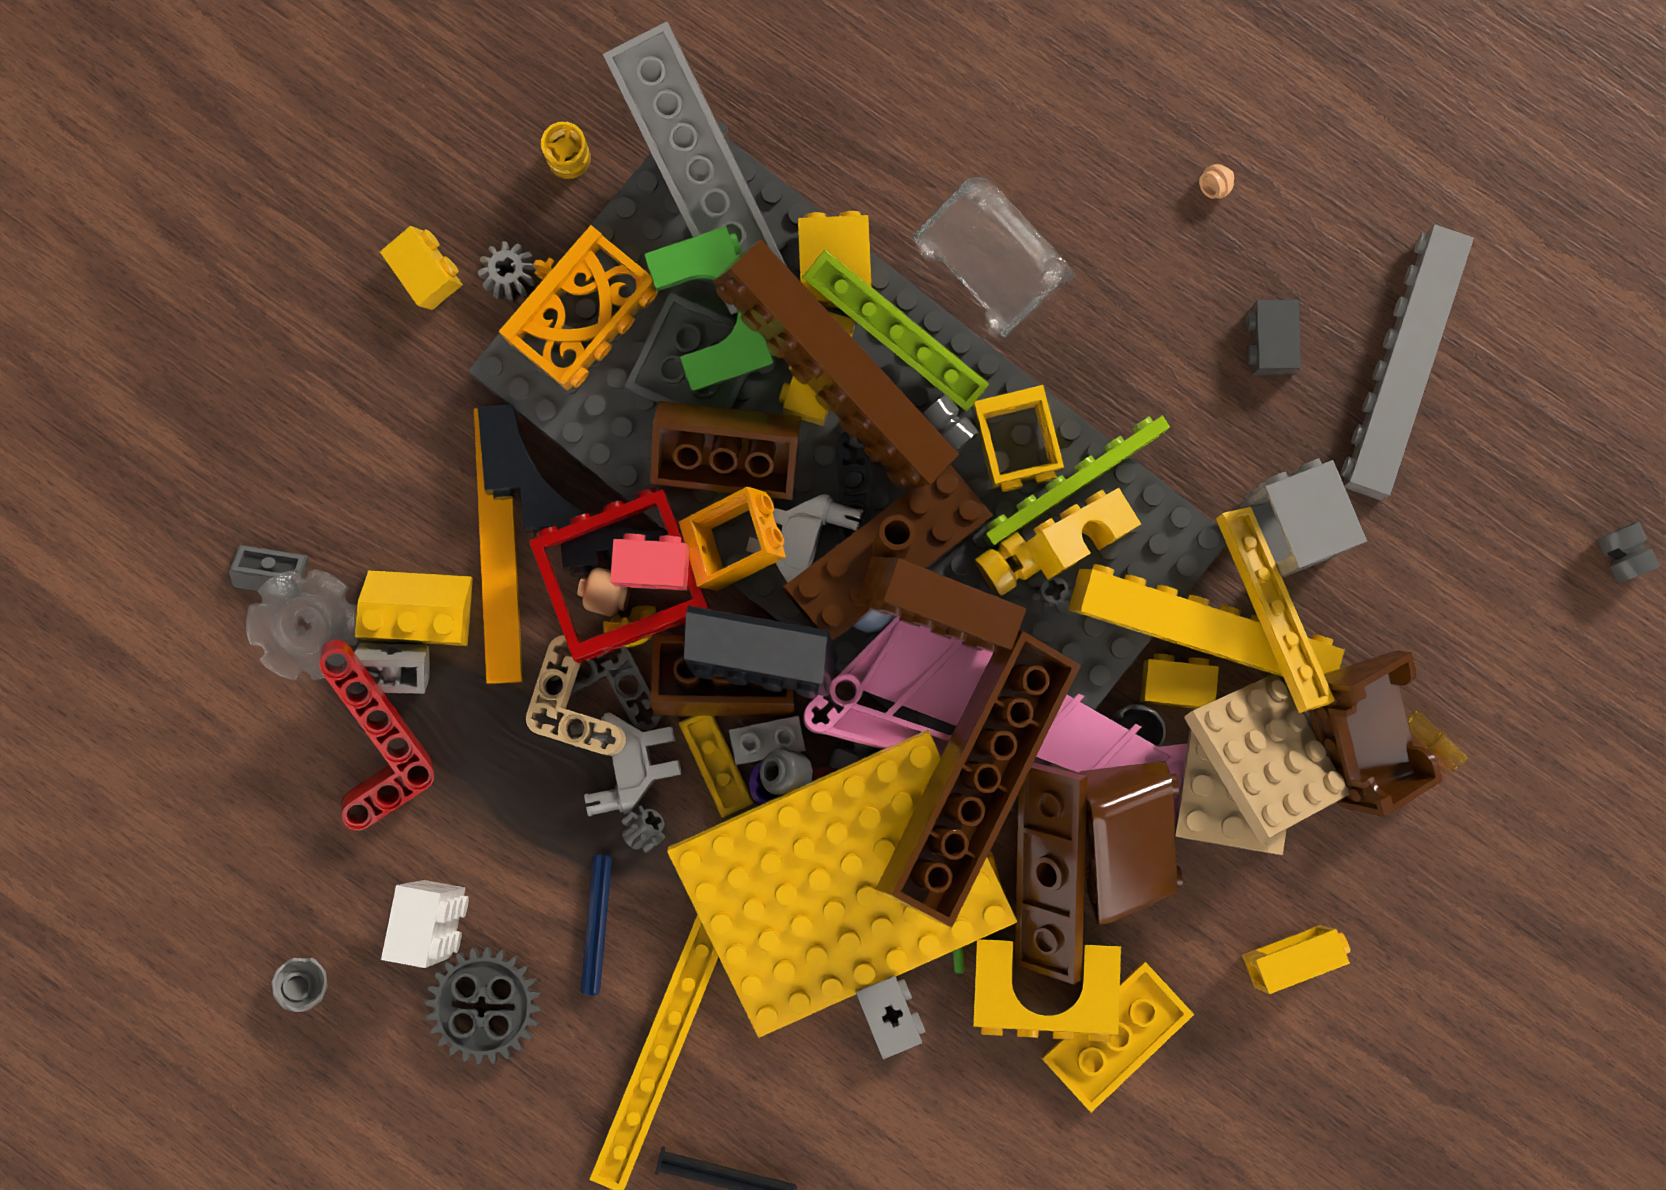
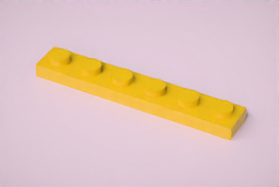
[1216,506,1335,713]

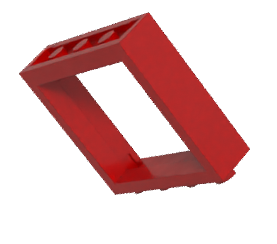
[529,488,710,664]

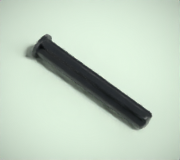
[655,1146,797,1190]

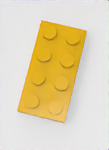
[1041,961,1194,1113]

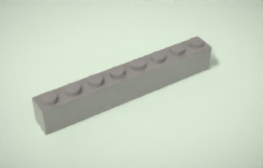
[1341,224,1474,500]

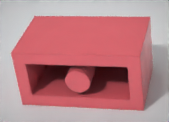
[610,534,690,591]

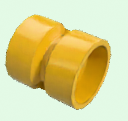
[541,122,591,179]
[974,532,1041,597]

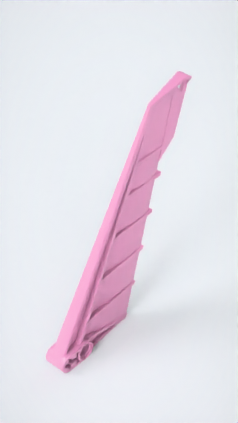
[803,616,1187,822]

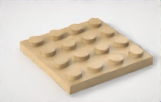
[1184,674,1349,843]

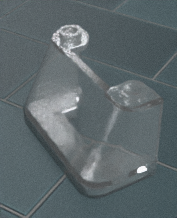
[912,177,1075,338]

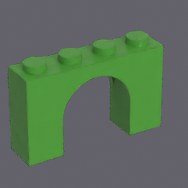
[644,226,775,393]

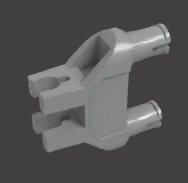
[746,494,863,582]
[571,712,682,817]

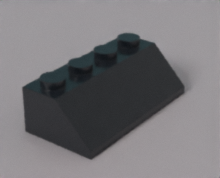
[684,606,838,698]

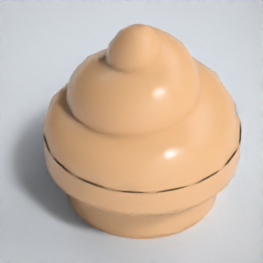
[1199,164,1234,199]

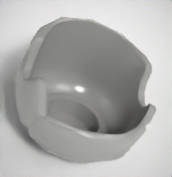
[271,958,328,1012]

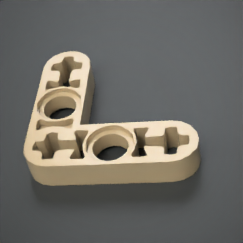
[526,635,626,756]

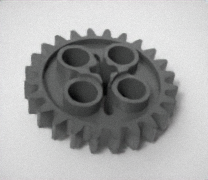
[425,947,542,1065]

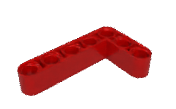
[319,639,434,831]

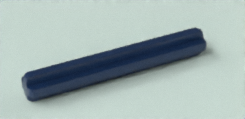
[580,854,612,996]

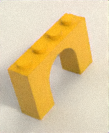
[973,939,1121,1042]

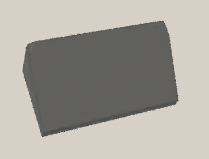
[229,545,308,597]

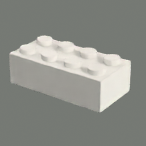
[381,880,469,968]

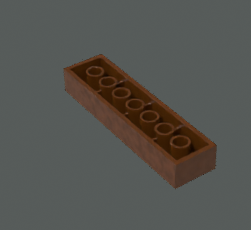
[712,239,959,490]
[876,631,1081,928]

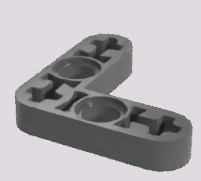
[535,647,662,731]

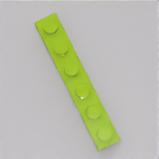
[802,249,989,412]
[983,415,1170,549]

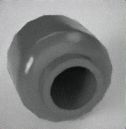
[760,749,813,796]

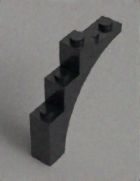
[478,404,666,576]

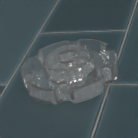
[246,569,360,680]

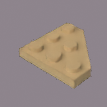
[1175,730,1286,855]

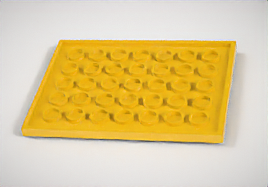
[667,729,1017,1038]

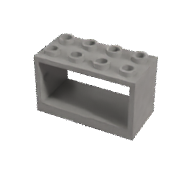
[1237,458,1367,578]

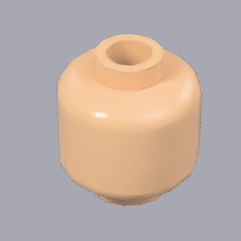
[577,567,631,617]

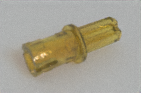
[1407,710,1468,772]

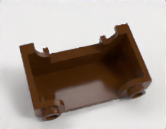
[1309,650,1442,817]
[1080,761,1183,925]

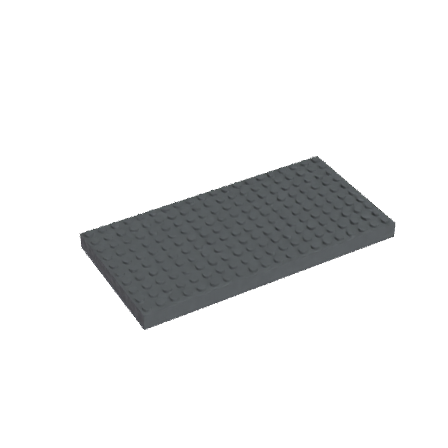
[468,139,1226,811]

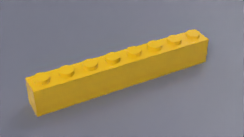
[1068,564,1345,677]

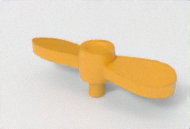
[533,257,555,280]

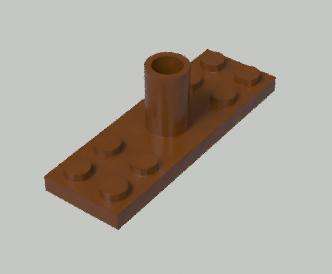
[783,464,993,641]
[1015,762,1091,985]

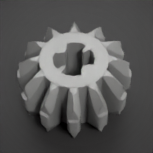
[478,241,536,301]

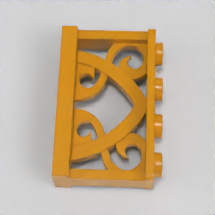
[499,225,658,391]

